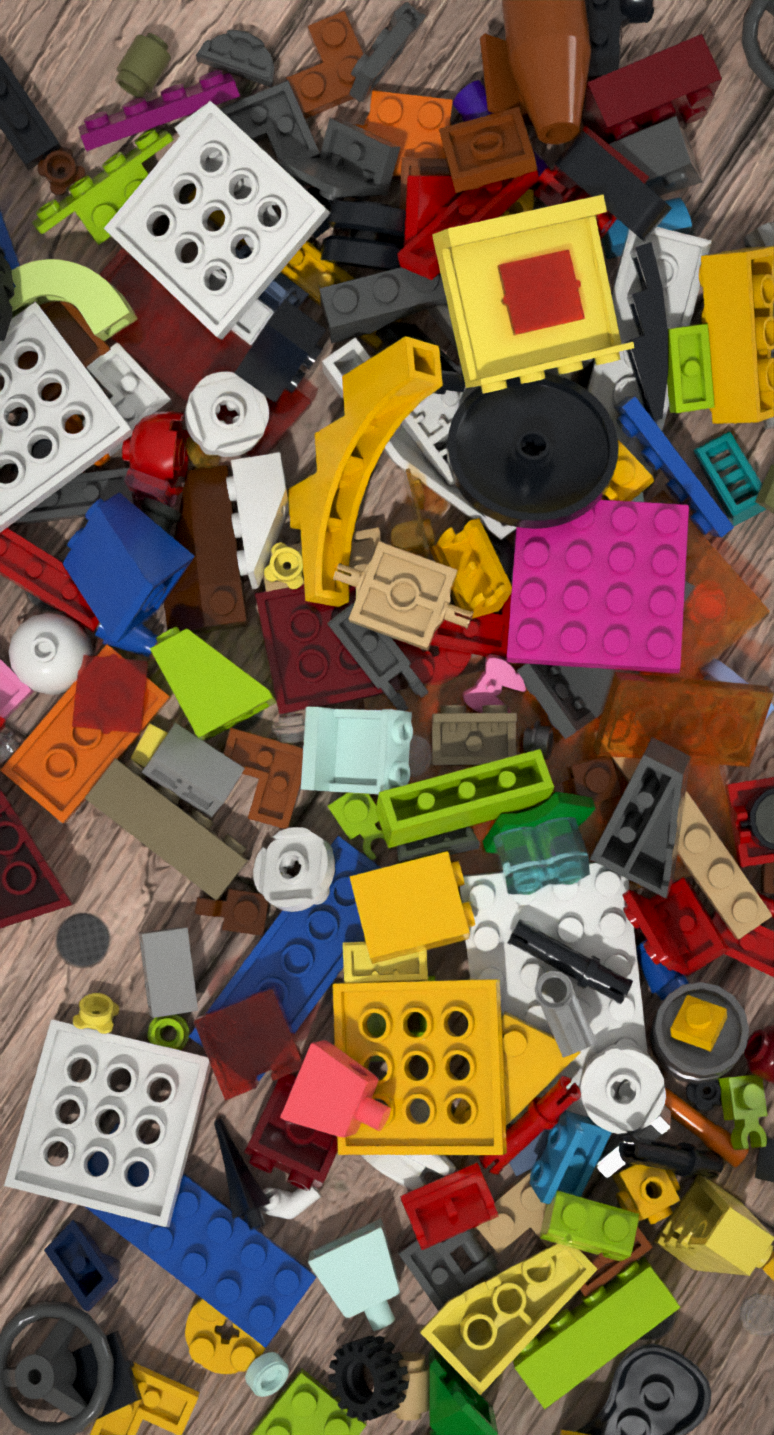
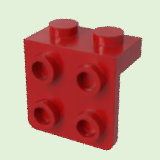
[622,877,729,976]

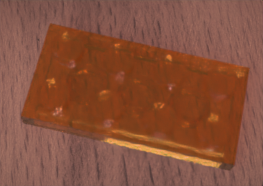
[593,672,774,767]

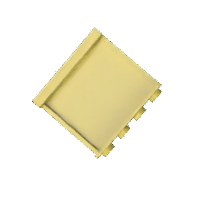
[432,195,634,393]

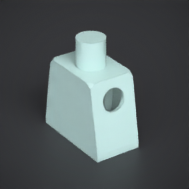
[308,1218,400,1331]

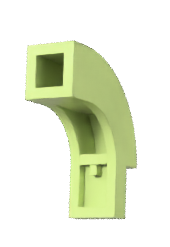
[9,259,138,341]

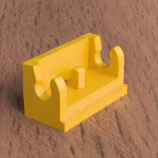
[430,518,512,619]

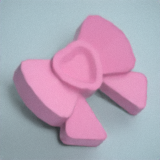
[463,654,526,713]

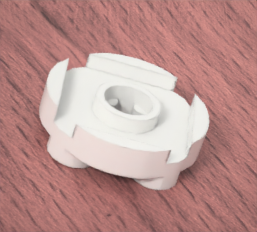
[185,372,269,457]
[253,827,335,912]
[580,1045,666,1134]

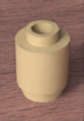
[392,1352,429,1421]

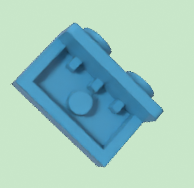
[529,1110,612,1204]

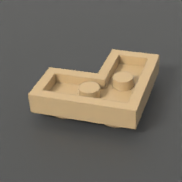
[476,1168,556,1254]

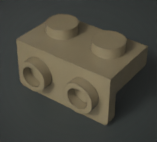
[432,705,517,766]

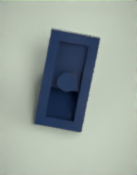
[44,1220,121,1312]

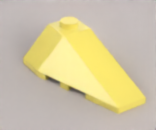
[419,1243,598,1395]

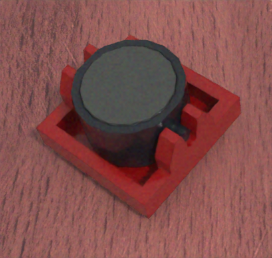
[725,777,774,867]

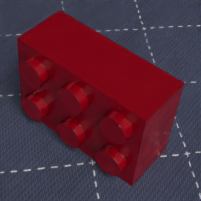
[581,34,722,144]

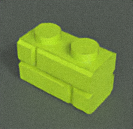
[540,1191,639,1262]

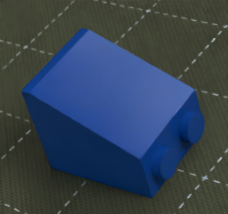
[62,492,195,643]

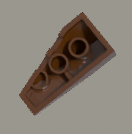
[164,465,250,634]

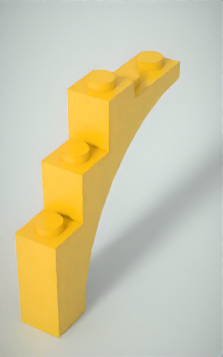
[288,336,443,607]

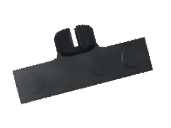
[585,0,654,82]

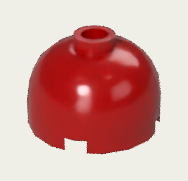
[122,411,190,496]

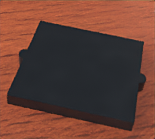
[71,1331,142,1420]

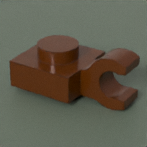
[550,755,622,803]
[195,888,268,936]

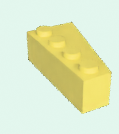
[654,1175,774,1276]

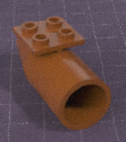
[480,0,591,144]

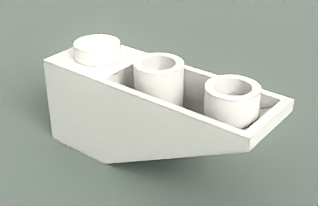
[226,452,289,589]

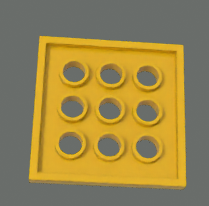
[333,979,507,1155]

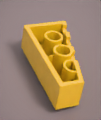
[699,245,774,424]

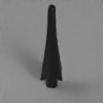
[214,1118,270,1231]

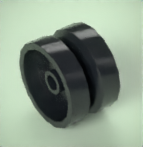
[320,200,406,271]

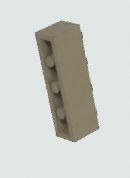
[85,758,250,900]

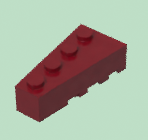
[0,786,74,929]

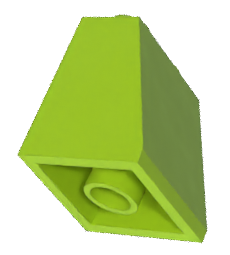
[150,627,277,741]

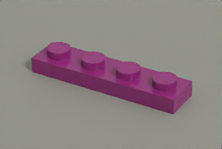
[78,71,240,151]

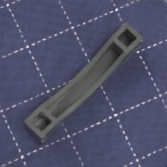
[319,267,447,344]

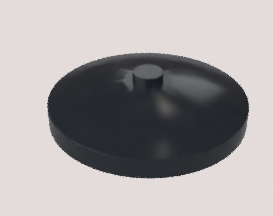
[447,373,618,529]

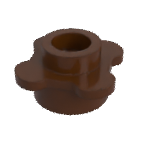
[37,147,86,196]

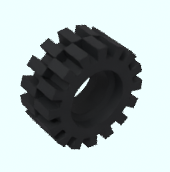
[329,1335,409,1422]

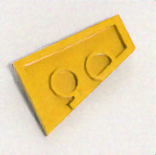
[452,1011,581,1126]

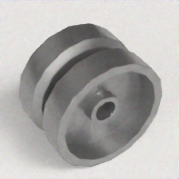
[650,982,749,1084]

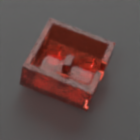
[193,986,304,1101]

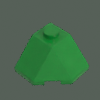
[428,1348,498,1435]

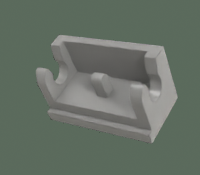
[142,723,245,818]
[139,927,198,1018]

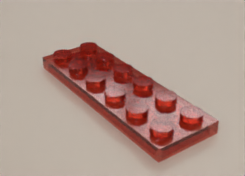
[74,248,312,457]

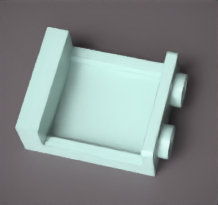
[301,707,413,794]

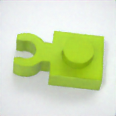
[328,793,392,860]
[719,1075,768,1150]

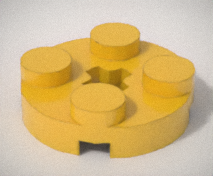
[185,1298,265,1374]

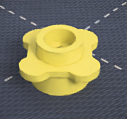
[264,542,303,589]
[73,993,119,1034]

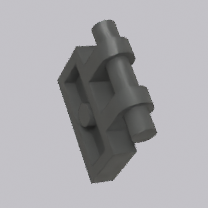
[398,1228,500,1311]

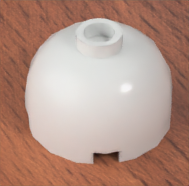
[8,612,94,695]

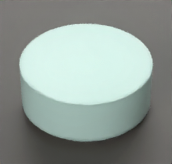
[245,1352,289,1397]

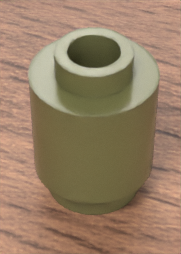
[115,33,171,98]

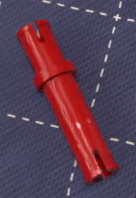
[479,1076,581,1175]

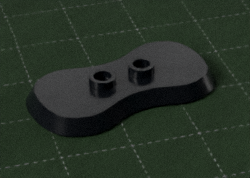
[575,1344,711,1435]

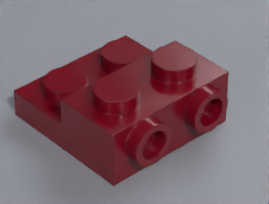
[244,1071,338,1191]

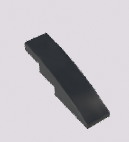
[624,242,668,421]

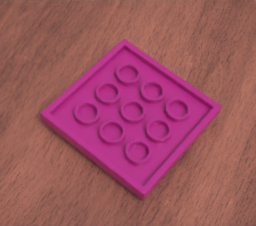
[507,500,689,674]

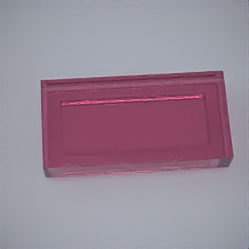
[124,468,178,508]

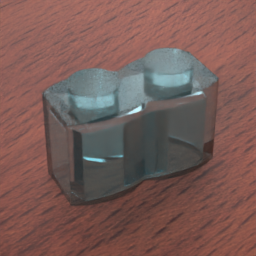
[493,817,590,895]

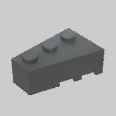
[609,116,703,196]
[590,737,691,898]

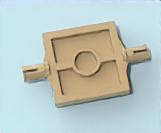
[333,541,474,651]

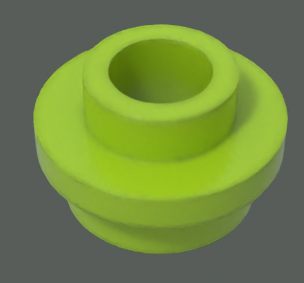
[148,1014,190,1051]

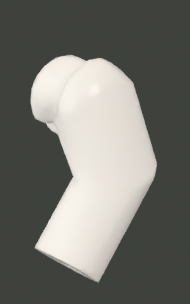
[261,1186,322,1219]

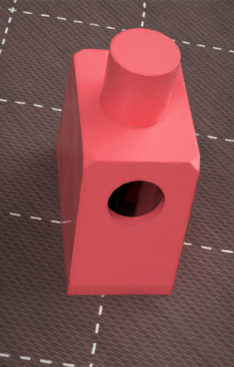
[280,1040,391,1138]

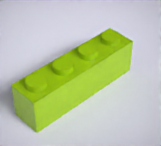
[376,749,554,848]
[513,1256,681,1409]

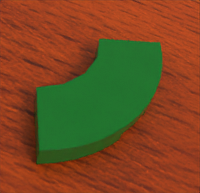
[482,792,596,853]

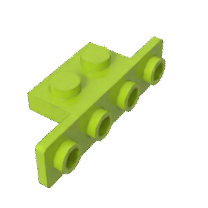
[32,128,174,245]

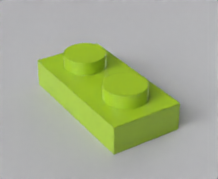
[667,324,715,413]

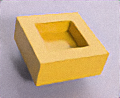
[670,995,727,1052]

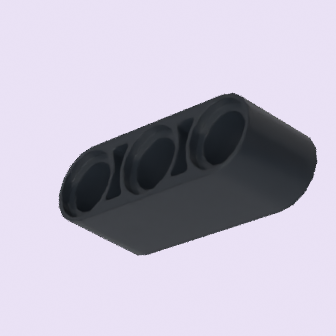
[554,130,672,241]

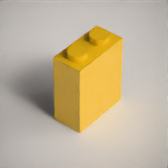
[349,851,475,964]

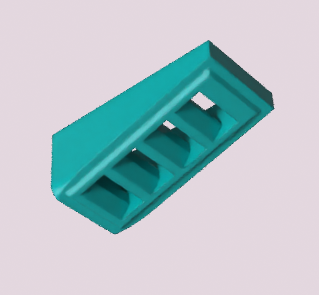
[694,431,766,526]

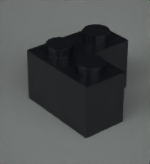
[235,299,326,402]

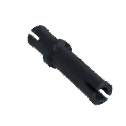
[507,919,633,1005]
[618,1135,724,1179]

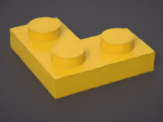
[90,1362,200,1435]

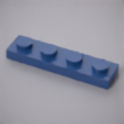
[614,396,734,538]

